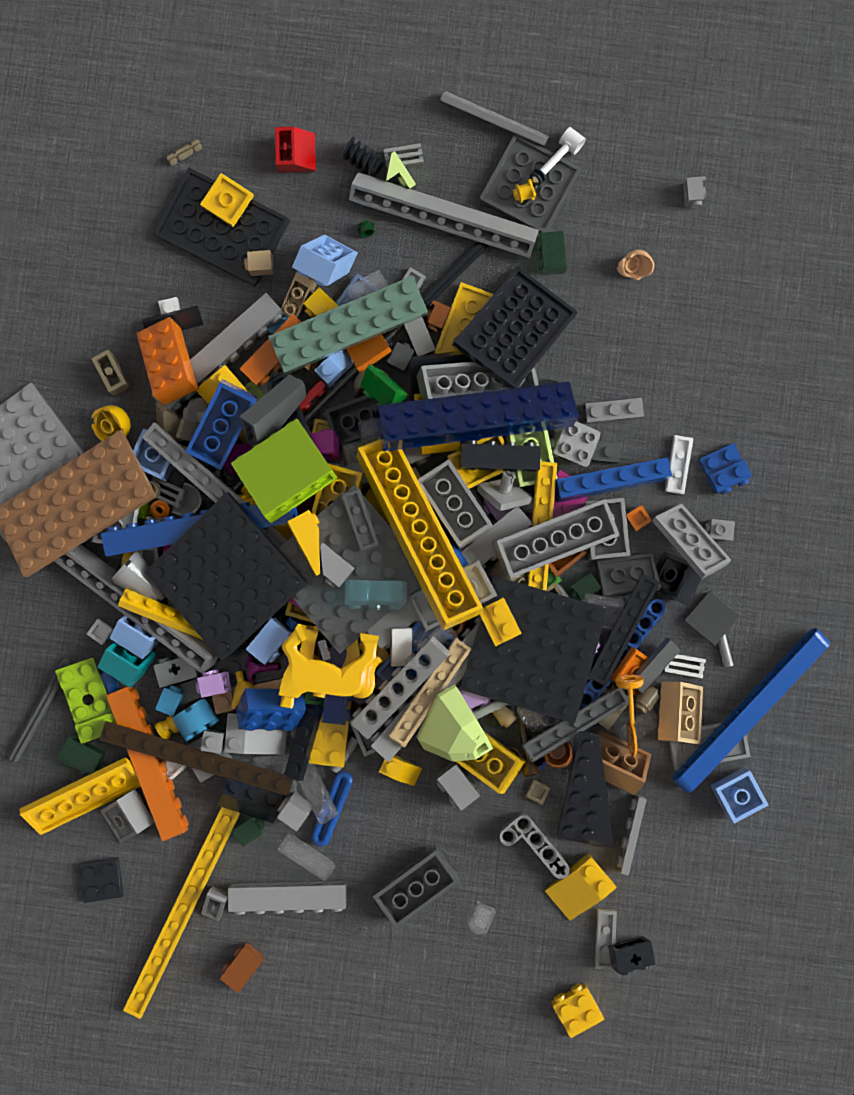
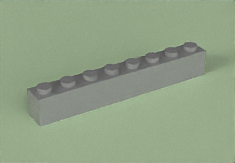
[151,293,284,413]

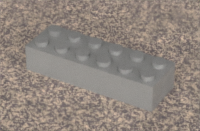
[492,499,620,578]

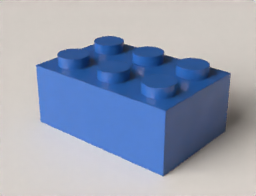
[236,688,306,731]

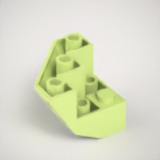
[416,684,493,762]

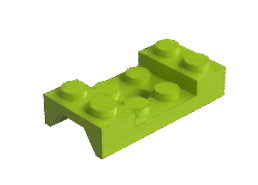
[55,656,117,744]

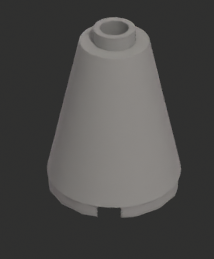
[110,551,165,602]

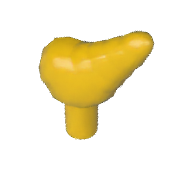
[231,671,253,709]

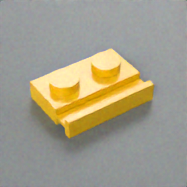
[480,598,522,646]

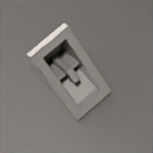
[201,886,228,922]

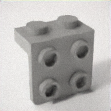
[550,418,600,467]

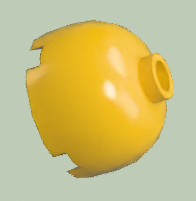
[91,405,131,441]

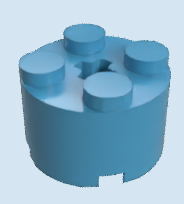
[172,698,219,742]

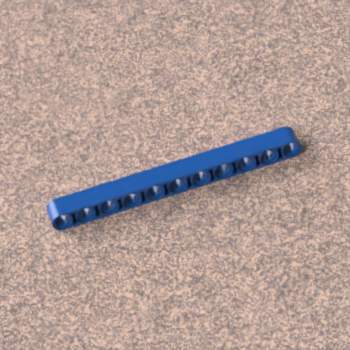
[536,599,666,770]
[672,628,830,793]

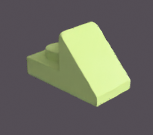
[386,151,416,189]

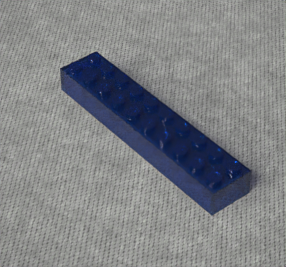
[376,381,579,452]

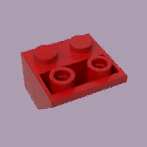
[275,127,316,173]

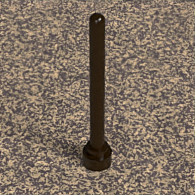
[515,706,539,777]

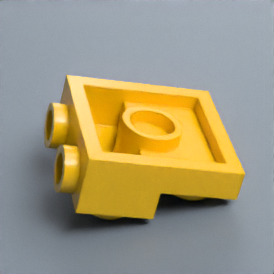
[551,983,605,1038]

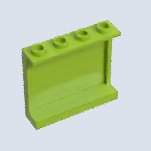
[231,419,337,523]

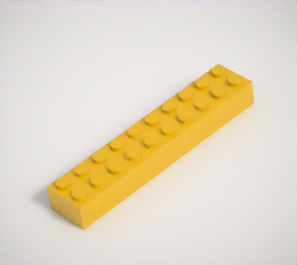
[356,434,483,631]

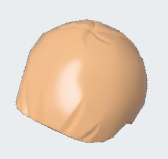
[617,249,654,280]

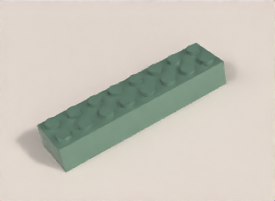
[268,276,428,375]

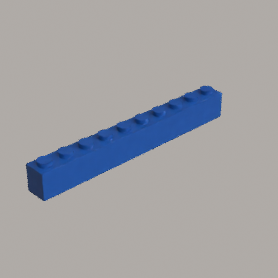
[101,502,298,557]

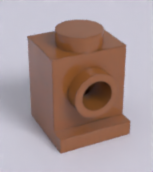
[426,300,451,333]

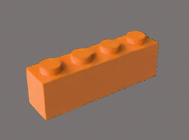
[240,314,301,387]

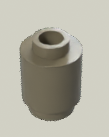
[633,685,660,715]

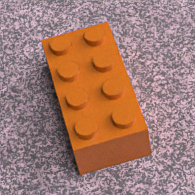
[136,317,198,405]

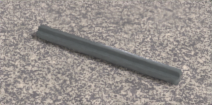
[8,658,73,762]

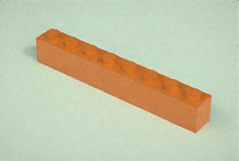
[106,686,189,841]

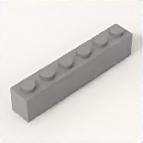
[228,881,347,915]

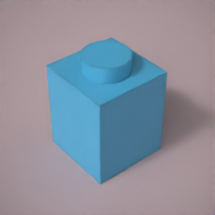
[155,685,186,717]

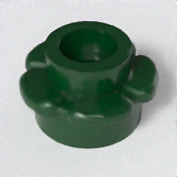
[357,220,375,238]

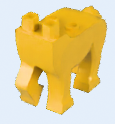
[279,624,382,708]

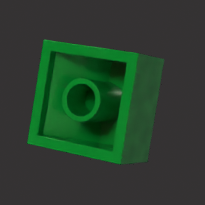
[360,364,409,412]

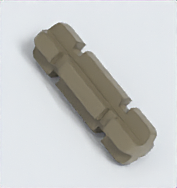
[166,139,202,165]

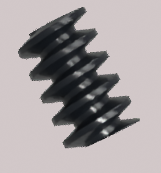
[343,137,386,177]

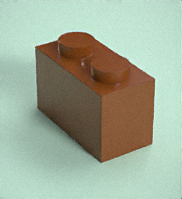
[220,942,265,993]

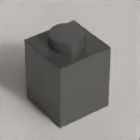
[387,342,415,374]

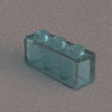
[345,580,407,609]

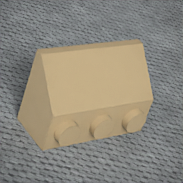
[658,682,703,745]

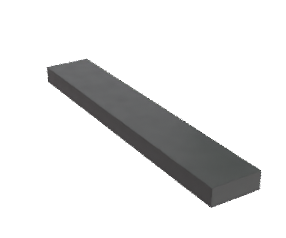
[521,687,628,763]

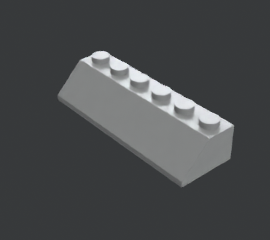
[417,362,540,404]

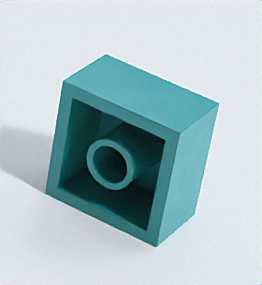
[98,642,156,688]

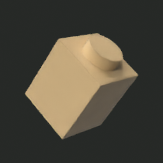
[244,250,274,276]

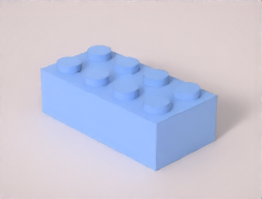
[292,235,358,286]

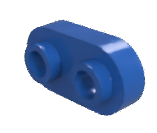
[286,616,309,632]

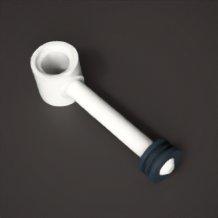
[529,127,586,186]

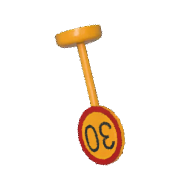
[616,675,643,757]

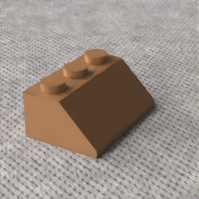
[597,729,652,795]

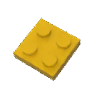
[200,173,254,227]

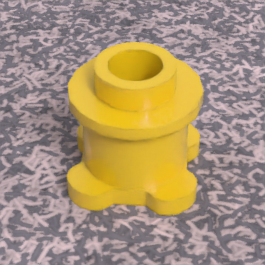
[513,179,536,203]

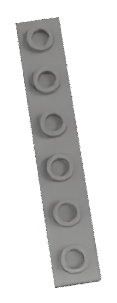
[350,636,451,740]

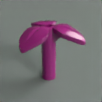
[246,653,279,685]

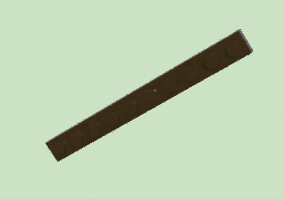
[99,721,293,796]

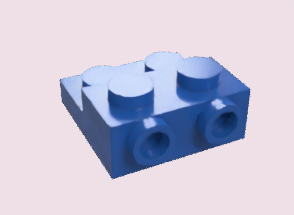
[698,443,752,495]

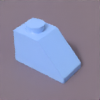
[314,350,354,388]

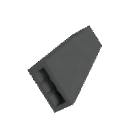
[239,374,306,447]

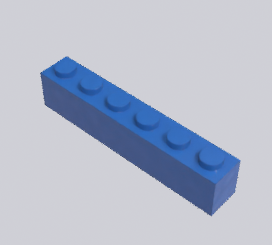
[555,457,672,503]

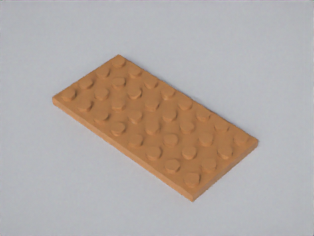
[0,430,157,577]

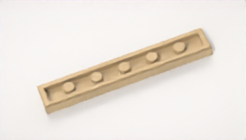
[388,638,472,748]

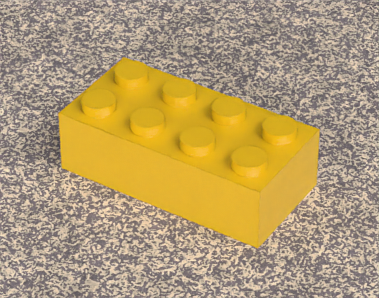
[456,731,526,794]

